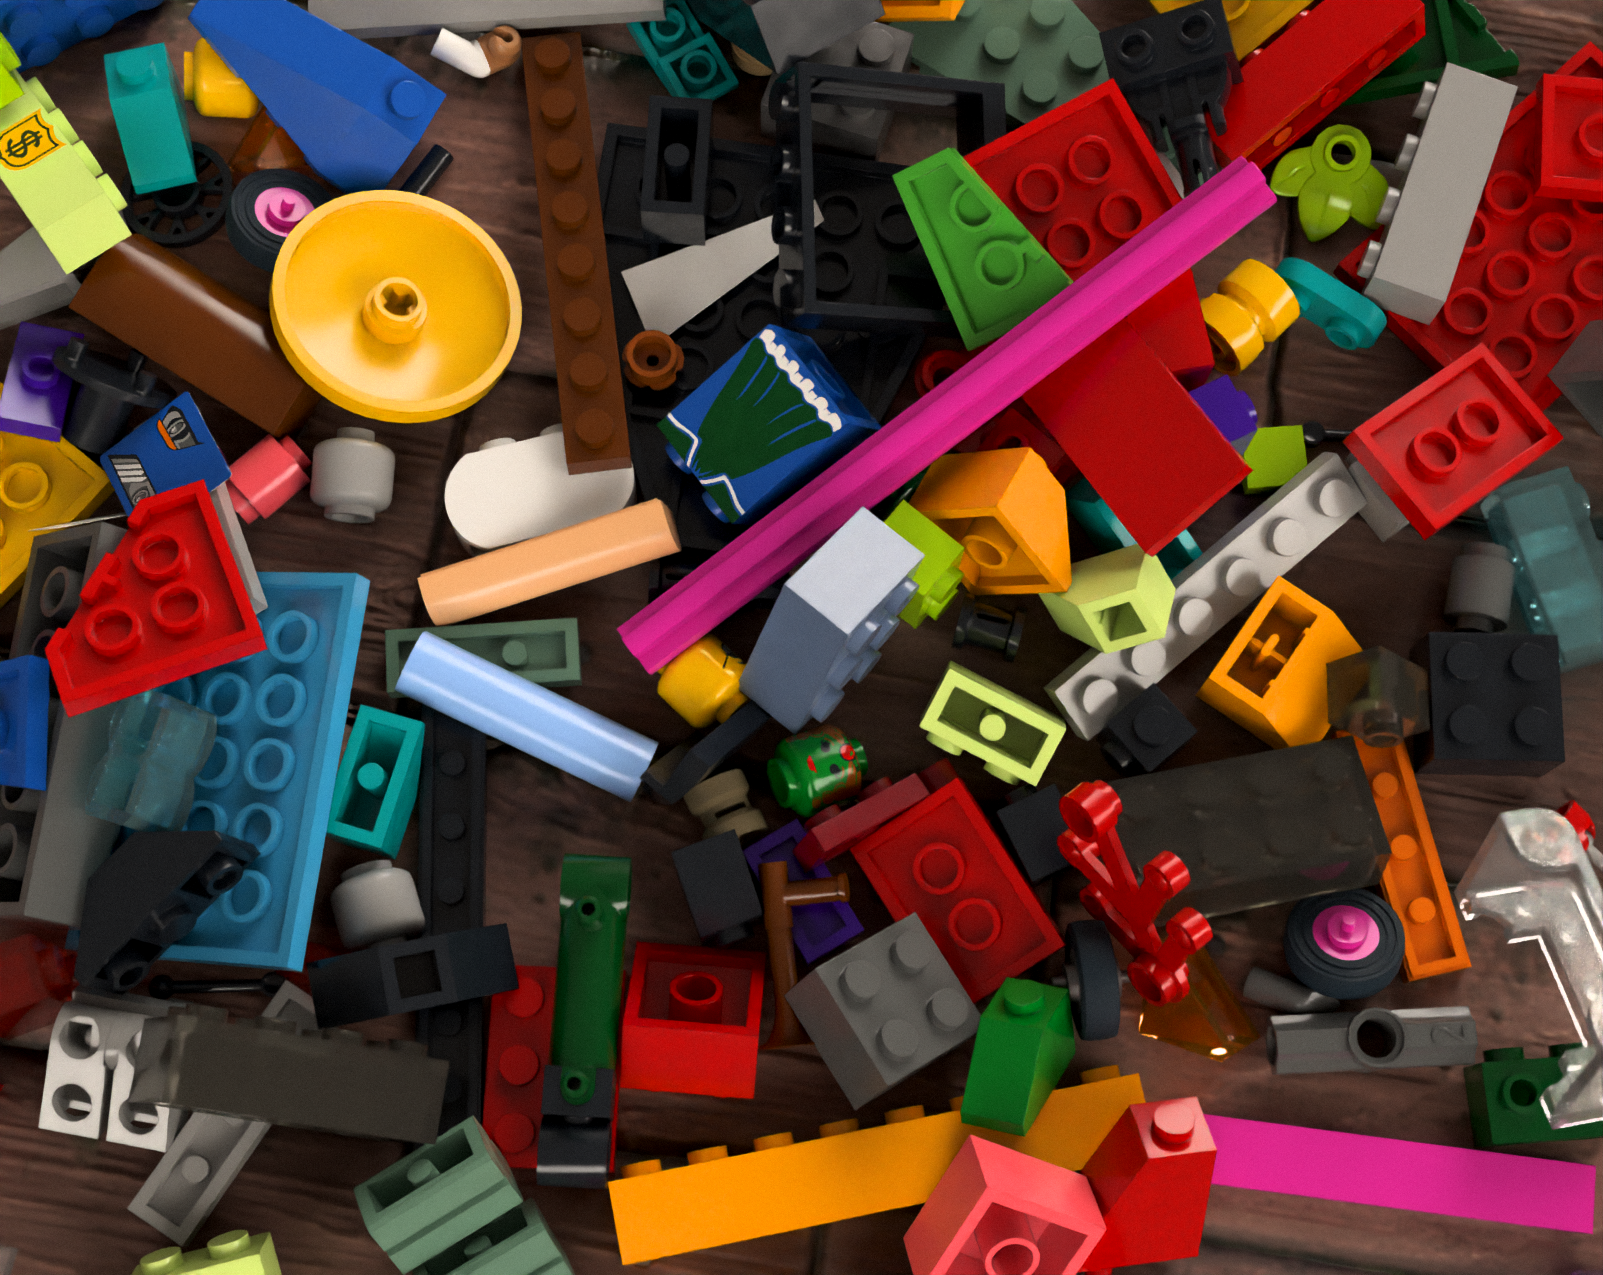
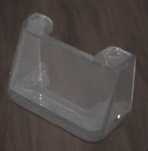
[1454,808,1603,1130]

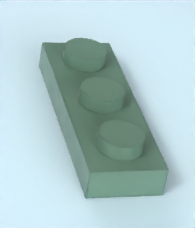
[385,617,582,698]

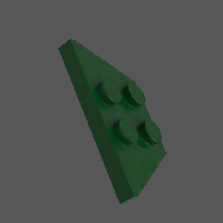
[1338,0,1519,107]

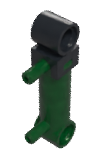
[537,853,632,1190]

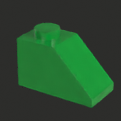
[960,977,1076,1137]

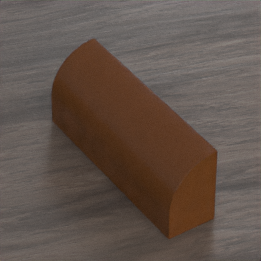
[68,233,322,441]

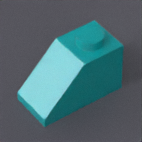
[103,42,197,195]
[326,704,425,860]

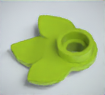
[1269,124,1388,243]

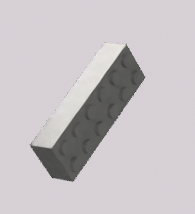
[0,521,144,931]

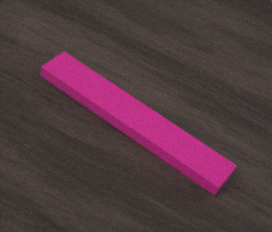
[1204,1114,1596,1234]

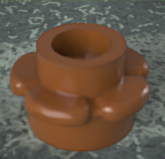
[622,330,684,390]

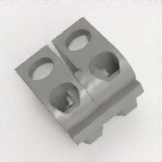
[38,984,197,1152]

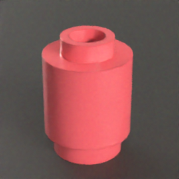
[225,433,312,525]

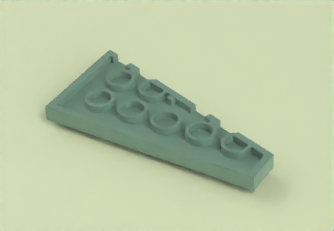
[888,0,1223,186]

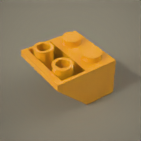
[1195,575,1373,768]

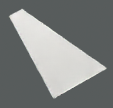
[621,200,824,335]

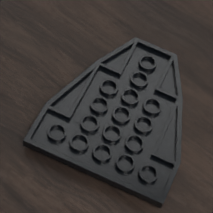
[598,122,947,556]

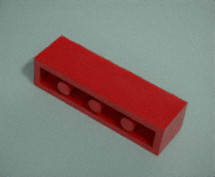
[1206,0,1426,170]

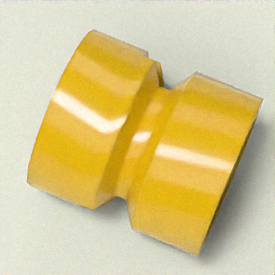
[1200,259,1300,376]

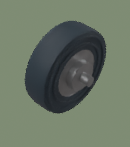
[1051,919,1131,1041]

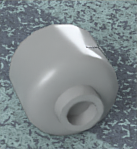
[310,427,395,523]
[330,860,425,953]

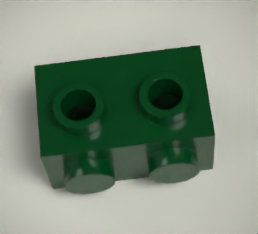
[1463,1042,1603,1148]

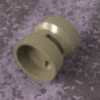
[683,769,768,846]

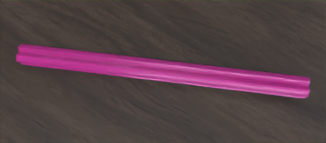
[617,155,1277,675]

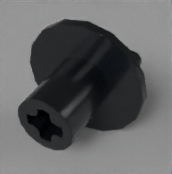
[51,337,177,455]

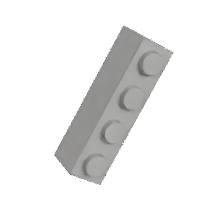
[1356,62,1518,325]

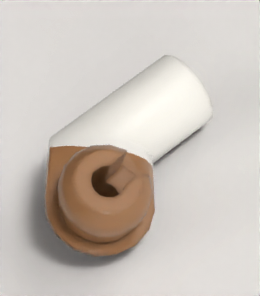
[430,25,522,78]

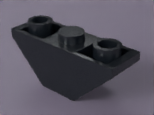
[74,830,261,995]
[306,923,519,1030]

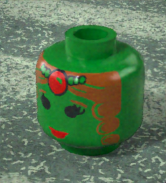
[767,724,868,817]

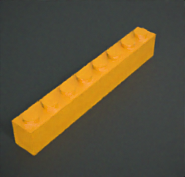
[608,1065,1146,1265]

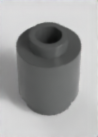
[1443,542,1517,633]

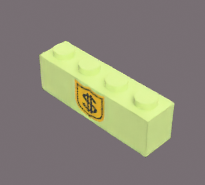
[0,69,132,274]

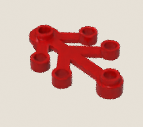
[1057,780,1213,1007]

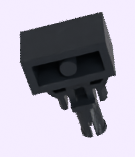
[1099,0,1244,198]

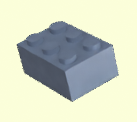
[739,506,925,735]

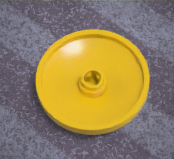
[269,190,522,423]

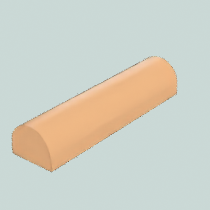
[417,498,681,627]

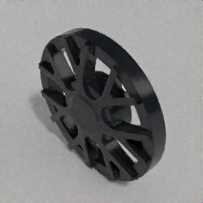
[121,141,236,249]

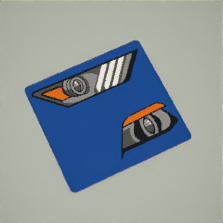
[100,391,232,517]

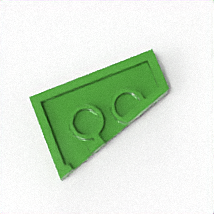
[892,148,1074,351]

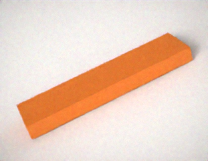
[1331,717,1472,984]

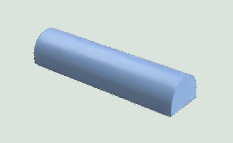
[395,631,658,802]

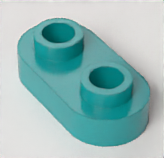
[1275,257,1387,350]

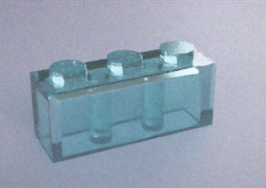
[1480,466,1603,674]

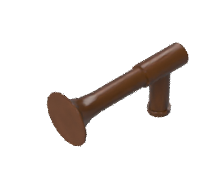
[758,861,850,1050]

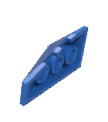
[188,0,447,195]

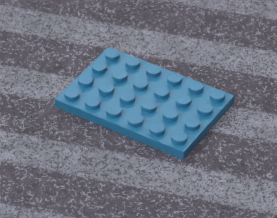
[64,572,370,972]

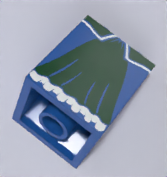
[657,324,882,526]

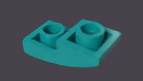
[626,0,739,100]

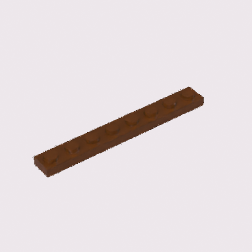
[521,32,632,475]

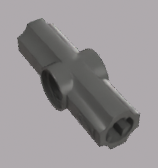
[1265,1006,1478,1075]

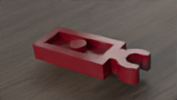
[792,758,960,873]

